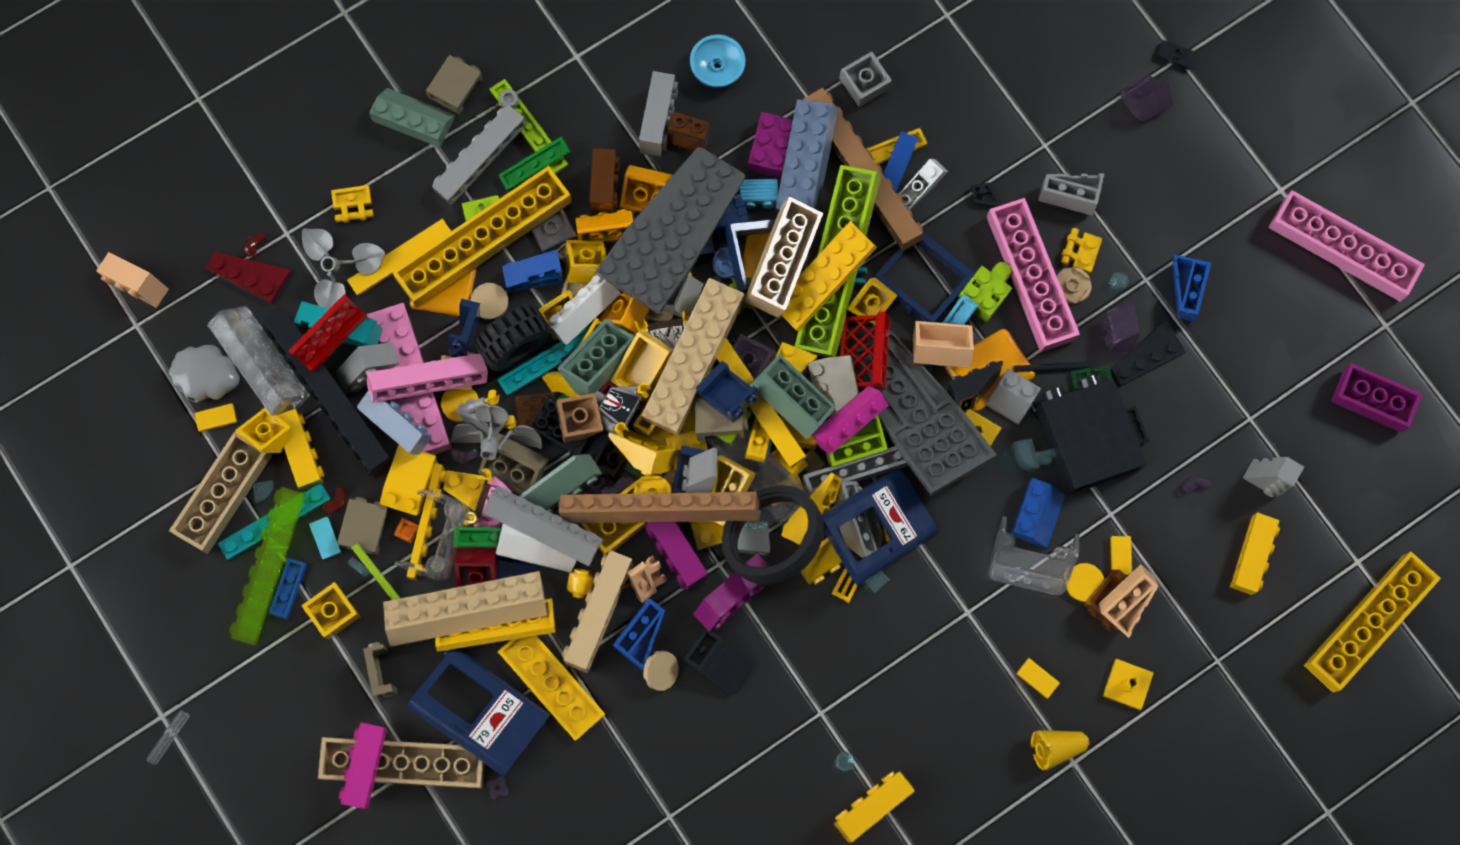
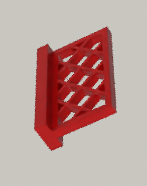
[289,294,368,373]
[840,312,890,390]

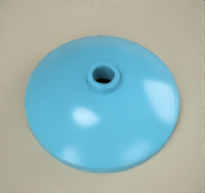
[690,35,745,88]

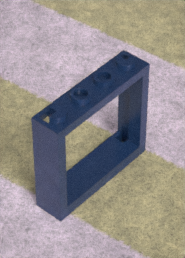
[724,219,811,295]
[874,232,975,323]

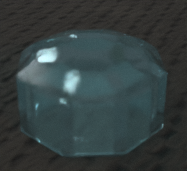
[1109,271,1129,291]
[835,752,855,772]

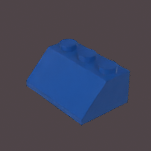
[1010,478,1065,549]

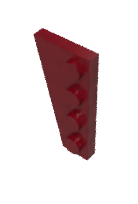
[205,252,291,304]

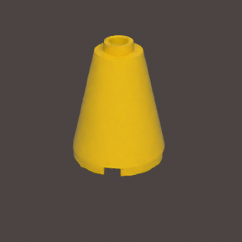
[1031,730,1089,770]

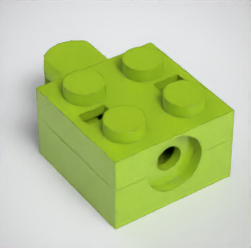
[957,262,1012,323]

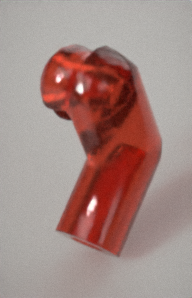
[243,231,267,257]
[323,488,346,513]

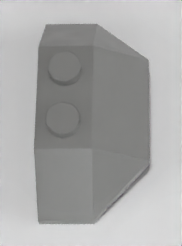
[834,480,883,558]

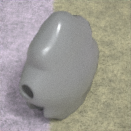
[169,345,240,403]

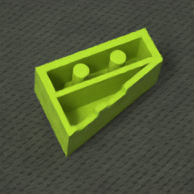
[825,415,888,467]

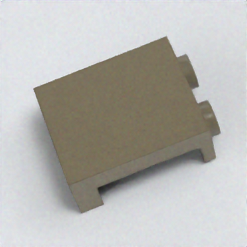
[426,55,483,115]
[695,398,748,441]
[337,497,390,555]
[363,642,398,700]

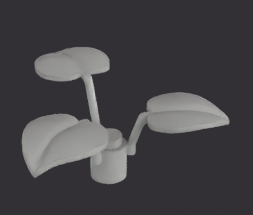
[302,229,385,309]
[451,404,542,460]

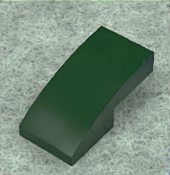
[1071,365,1112,390]

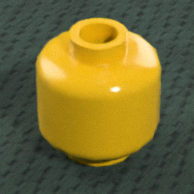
[567,569,594,598]

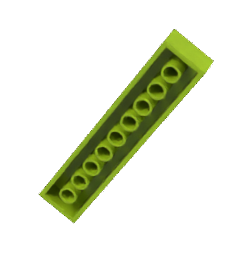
[795,165,881,358]

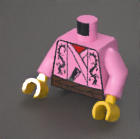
[464,468,512,527]

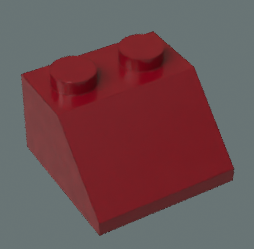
[454,547,498,587]

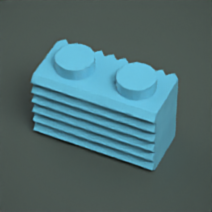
[740,179,778,209]

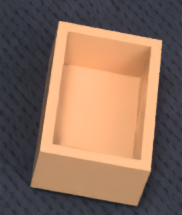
[913,321,974,368]

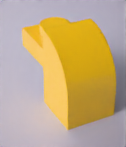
[633,409,676,445]

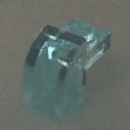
[1010,438,1056,472]

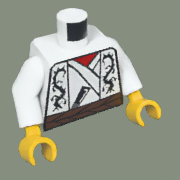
[635,311,692,349]

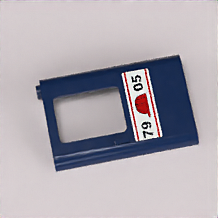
[821,469,937,586]
[407,648,551,777]

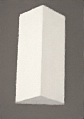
[496,523,576,573]

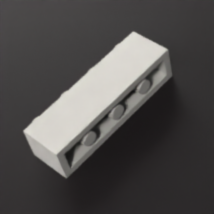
[548,275,621,345]

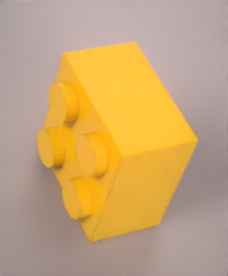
[302,582,360,640]

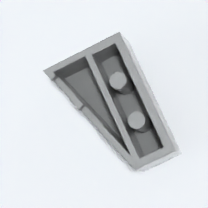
[1038,173,1105,215]
[336,342,400,393]
[1243,457,1304,498]

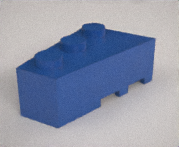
[502,250,563,293]
[1172,254,1211,322]
[611,598,665,670]

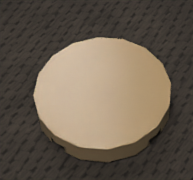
[1057,267,1092,304]
[471,283,508,320]
[643,651,679,691]

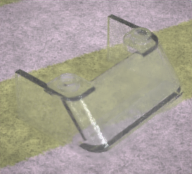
[394,490,469,581]
[989,516,1080,595]

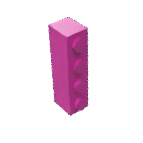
[811,386,889,455]
[339,723,387,809]

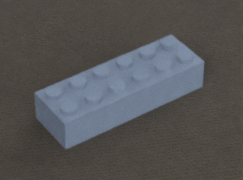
[776,100,838,211]

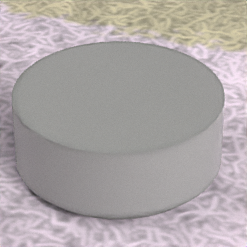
[500,89,519,108]

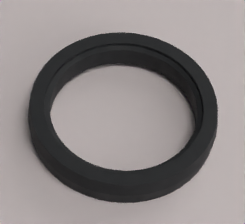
[722,485,824,584]

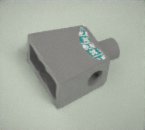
[738,510,770,556]

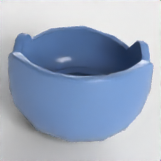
[712,247,734,278]

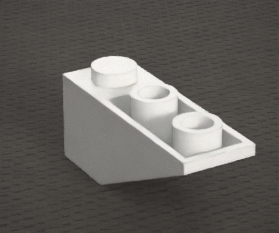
[899,159,948,209]

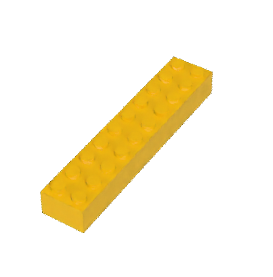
[392,166,572,308]

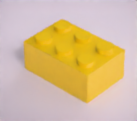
[610,331,674,401]

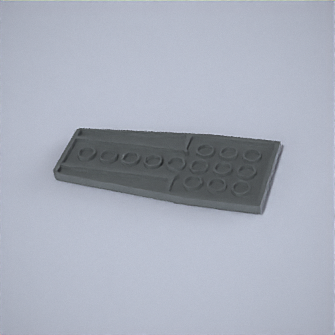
[595,147,745,314]
[851,331,997,496]

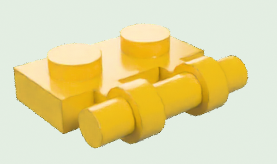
[331,185,374,223]
[1061,228,1102,274]

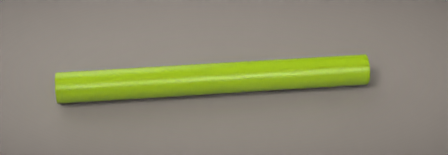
[351,543,401,600]

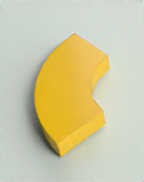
[542,372,580,397]

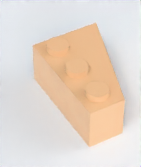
[96,252,169,308]
[1098,565,1158,638]

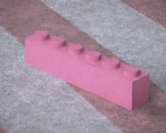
[367,353,488,403]

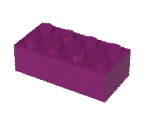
[1331,363,1422,433]
[645,522,708,592]
[693,554,769,632]

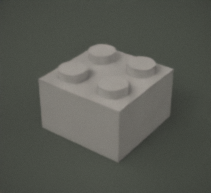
[839,52,892,107]

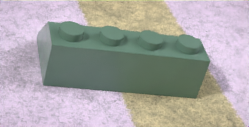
[369,88,455,148]
[558,319,635,395]
[750,354,836,439]
[519,454,602,514]

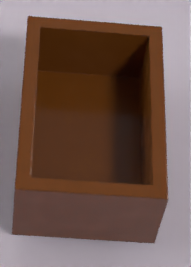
[590,149,620,215]

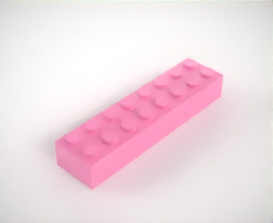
[1268,190,1425,302]
[986,198,1080,352]
[367,303,452,455]

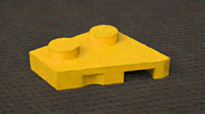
[443,471,485,512]

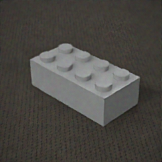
[639,71,678,157]

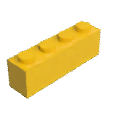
[276,409,325,491]
[1230,512,1280,595]

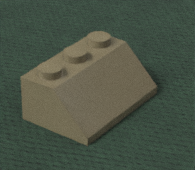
[808,355,859,420]
[478,433,549,495]

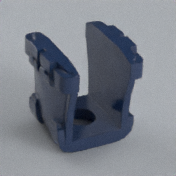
[714,194,749,241]

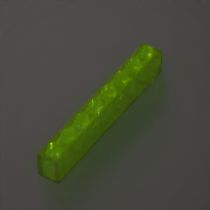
[229,487,306,645]

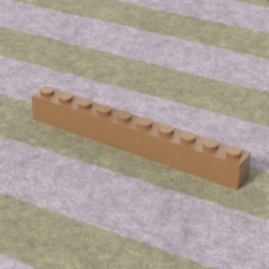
[804,88,923,250]
[559,492,759,523]

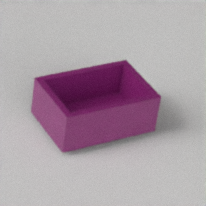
[747,112,793,179]

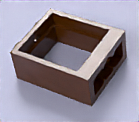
[668,112,710,152]

